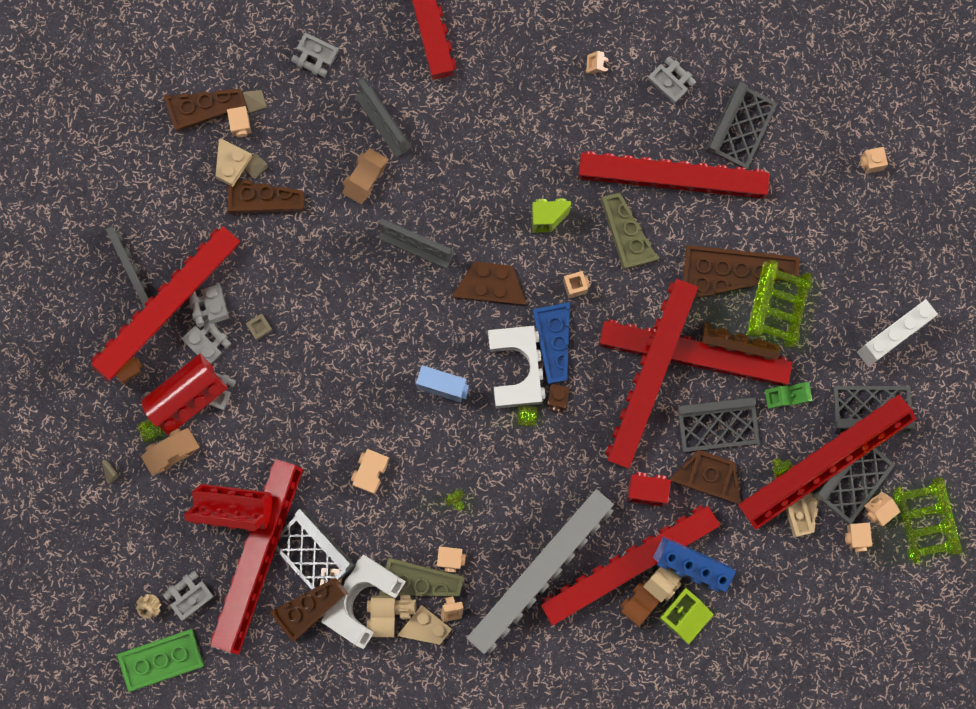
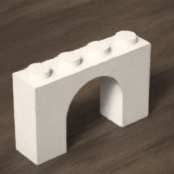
[857,299,938,367]
[488,326,545,408]
[321,555,406,649]

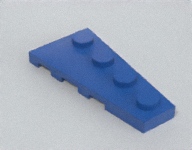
[532,302,570,385]

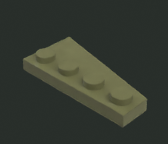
[601,193,660,270]
[379,558,464,596]

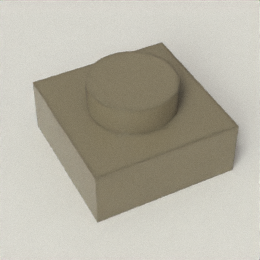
[246,314,273,341]

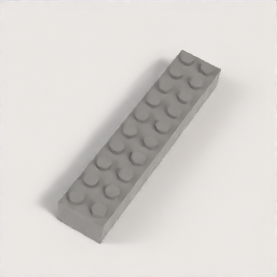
[466,489,614,654]

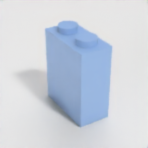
[416,365,469,403]

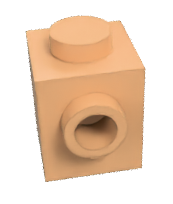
[227,106,252,137]
[860,147,888,174]
[563,271,590,299]
[865,492,900,526]
[845,523,872,552]
[437,546,466,573]

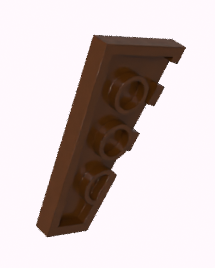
[163,89,247,132]
[228,179,304,214]
[702,322,780,360]
[269,578,348,642]

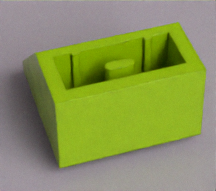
[532,198,571,233]
[659,588,714,645]

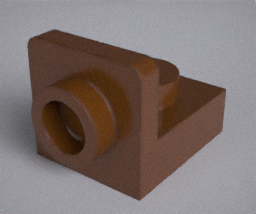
[546,384,570,413]

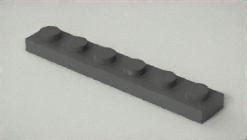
[106,226,164,333]

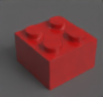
[626,472,671,507]

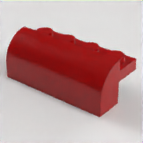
[141,353,228,436]
[184,484,272,531]

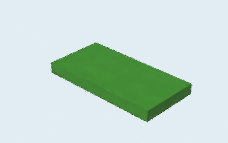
[117,629,204,692]

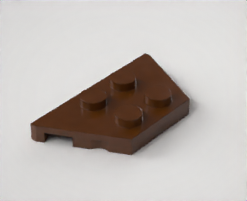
[453,261,526,306]
[669,450,741,505]

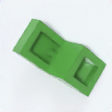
[765,382,812,409]

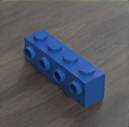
[653,536,736,592]

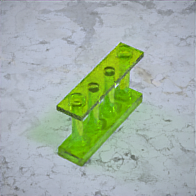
[746,260,812,348]
[893,477,963,564]

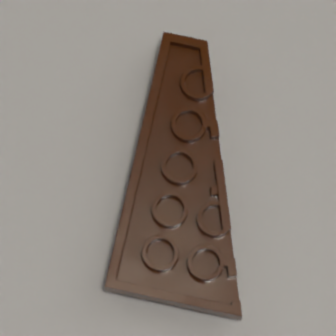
[683,245,800,299]

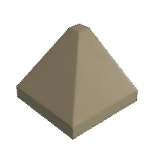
[243,90,267,113]
[244,154,268,179]
[102,460,119,484]

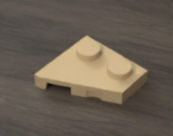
[215,138,252,187]
[786,492,818,538]
[398,605,452,645]

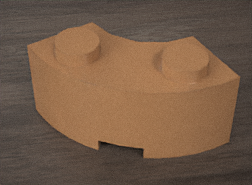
[342,148,389,205]
[141,428,200,476]

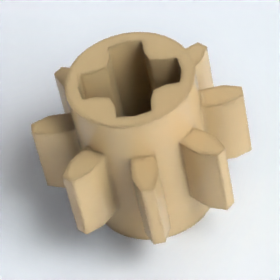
[136,594,161,619]
[395,595,416,619]

